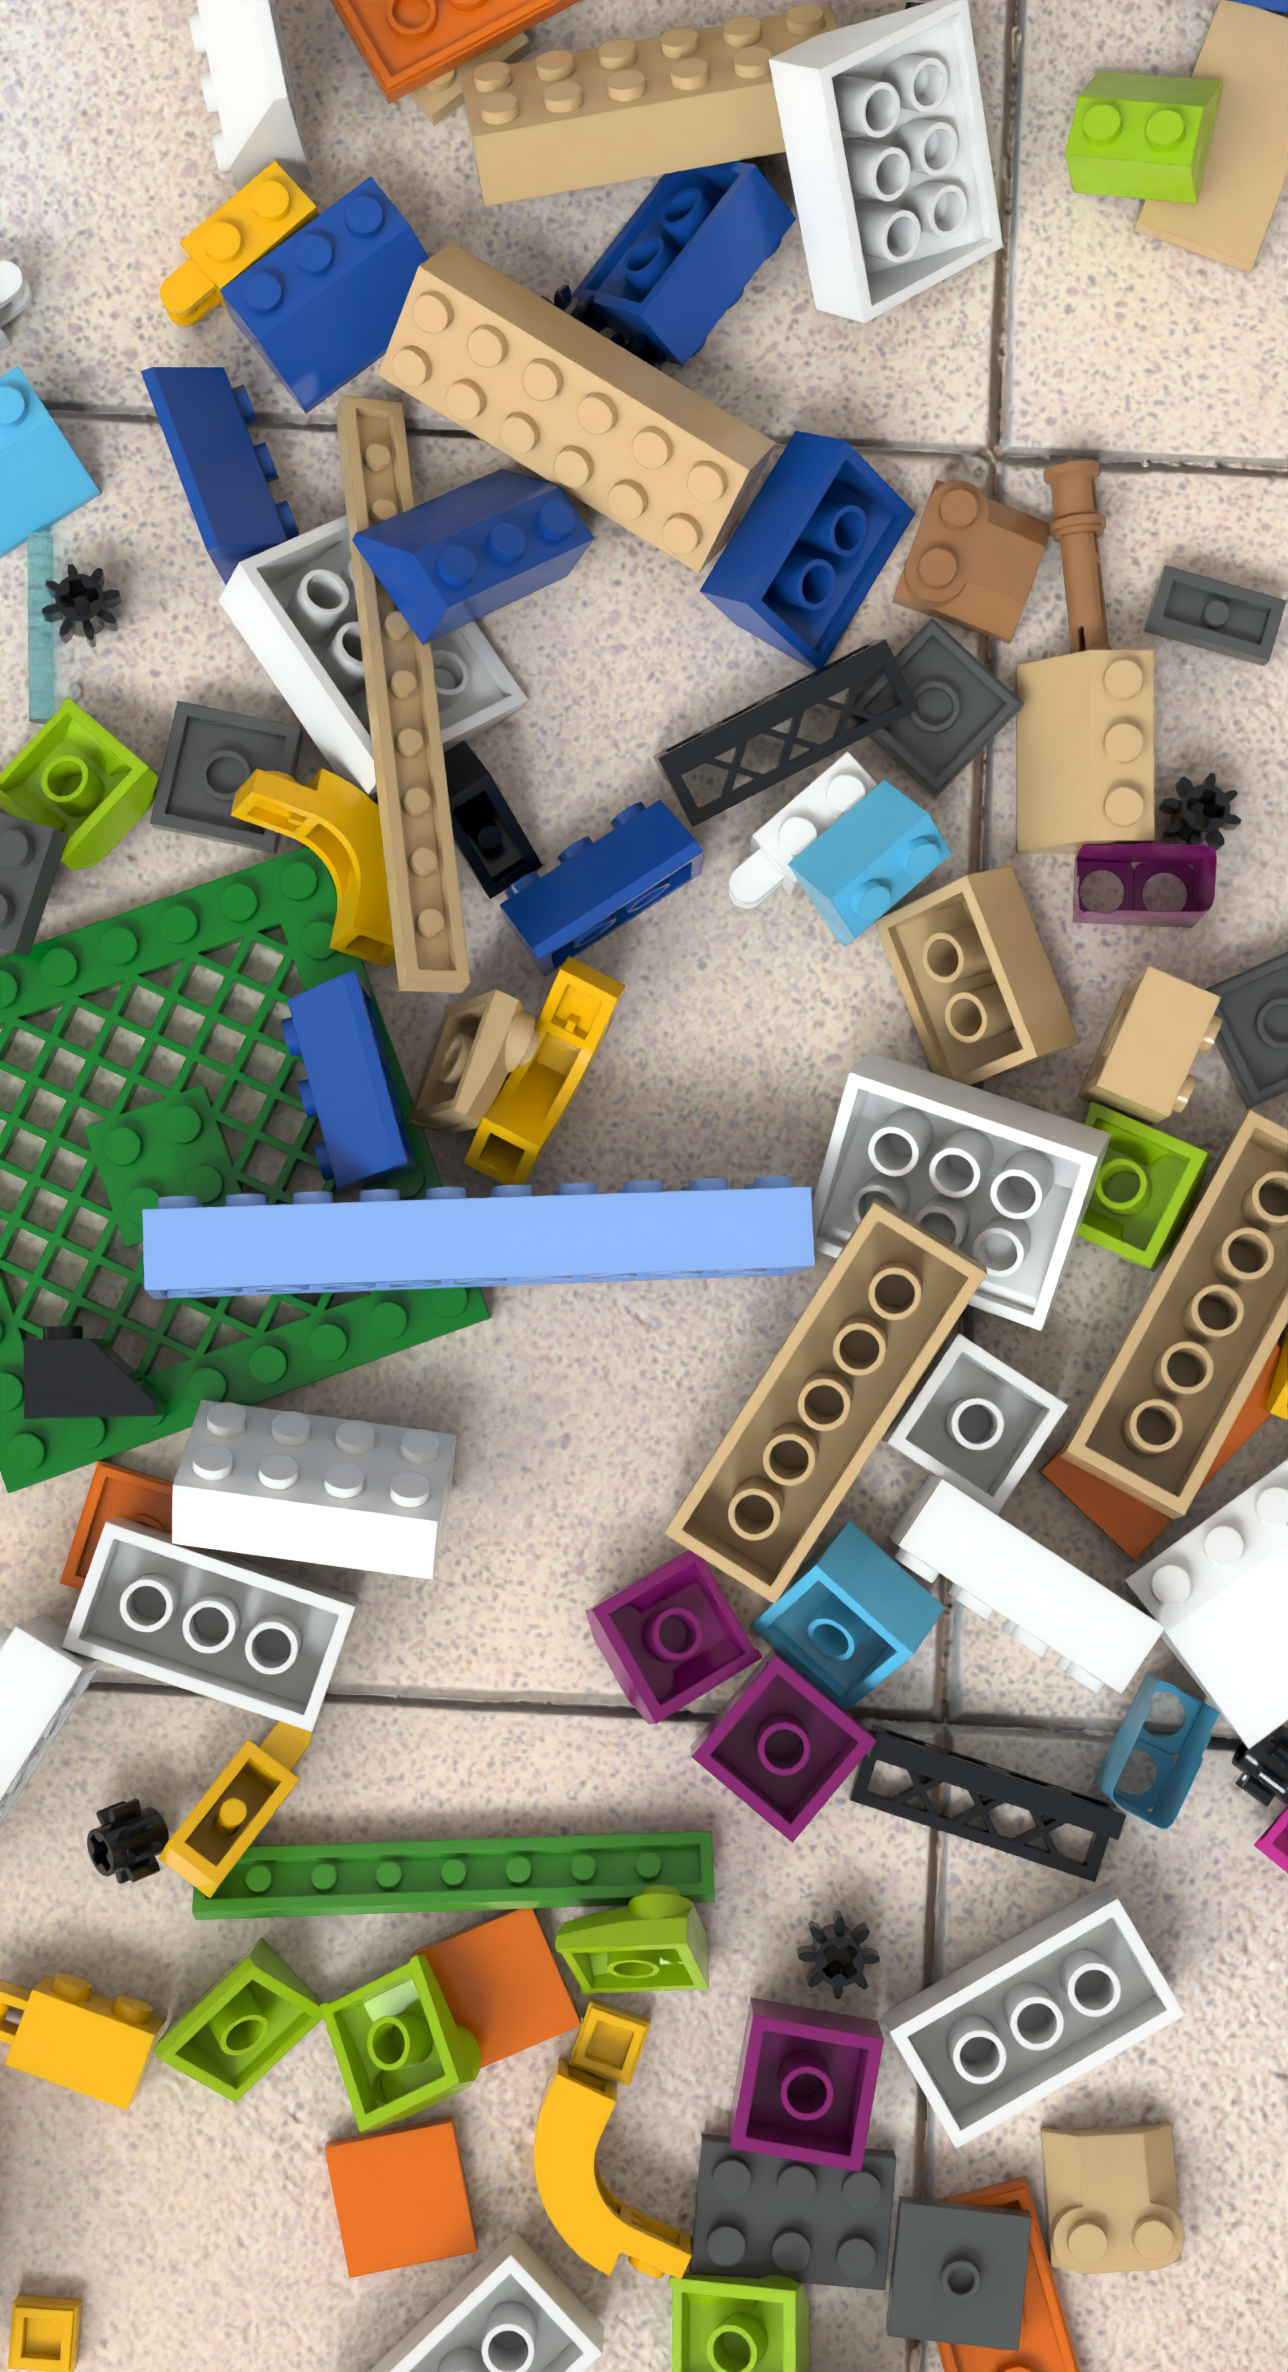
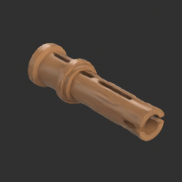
[1043,460,1111,654]

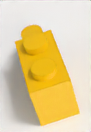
[160,160,319,327]
[159,1721,311,1898]
[0,1973,166,2110]

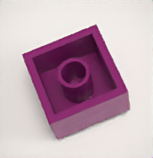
[690,1648,877,1843]
[728,1997,884,2172]

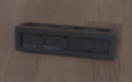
[653,639,919,827]
[849,1724,1126,1882]

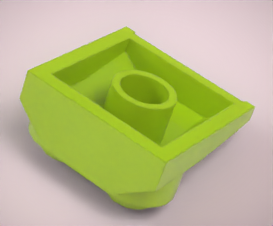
[0,696,159,871]
[1077,1101,1211,1272]
[555,1885,709,1994]
[320,1954,481,2132]
[669,2274,809,2372]

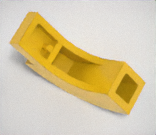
[230,769,396,968]
[463,956,626,1185]
[534,2058,692,2280]

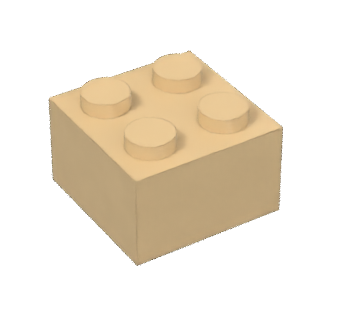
[1077,966,1223,1126]

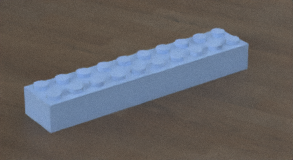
[142,1176,815,1299]

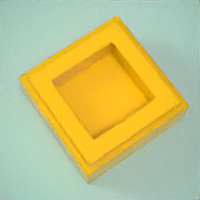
[568,1997,651,2086]
[8,2295,82,2372]

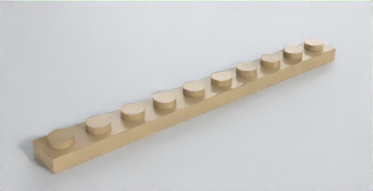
[335,395,471,993]

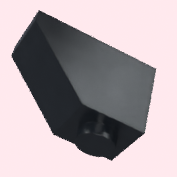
[444,740,543,899]
[24,1326,167,1419]

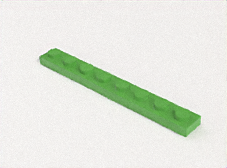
[192,1831,715,1920]

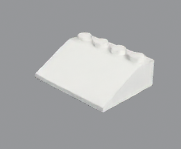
[188,0,311,192]
[769,0,1003,323]
[218,514,528,800]
[812,1052,1111,1331]
[1125,1459,1288,1750]

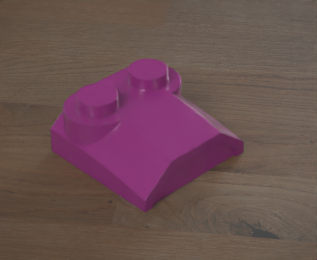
[585,1550,763,1724]

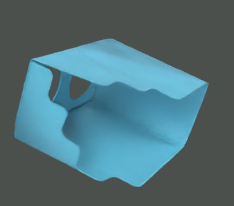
[1093,1674,1220,1829]

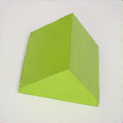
[153,1937,323,2103]

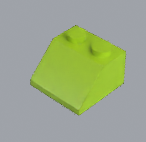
[1065,71,1223,204]

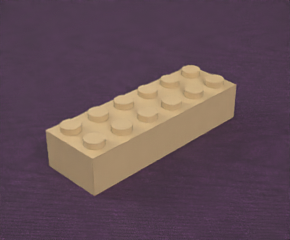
[459,5,839,207]
[377,243,776,574]
[1059,1110,1288,1520]
[664,1197,987,1604]

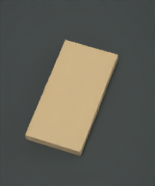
[1133,0,1288,273]

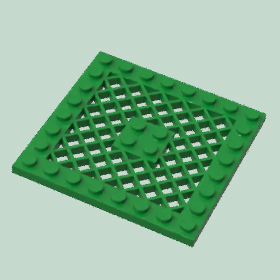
[0,847,491,1493]

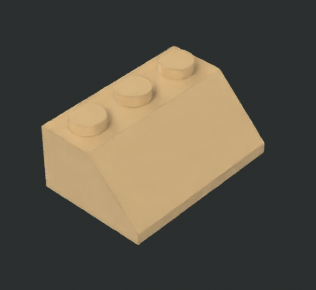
[1016,650,1155,854]
[874,865,1080,1086]

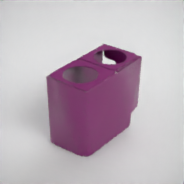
[1073,843,1217,928]

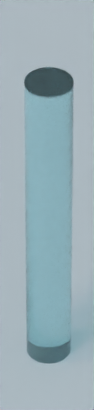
[27,532,55,724]

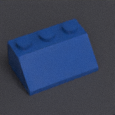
[571,161,796,367]
[220,177,429,414]
[141,367,300,585]
[700,431,915,671]
[352,469,595,645]
[500,800,703,977]
[281,971,418,1192]

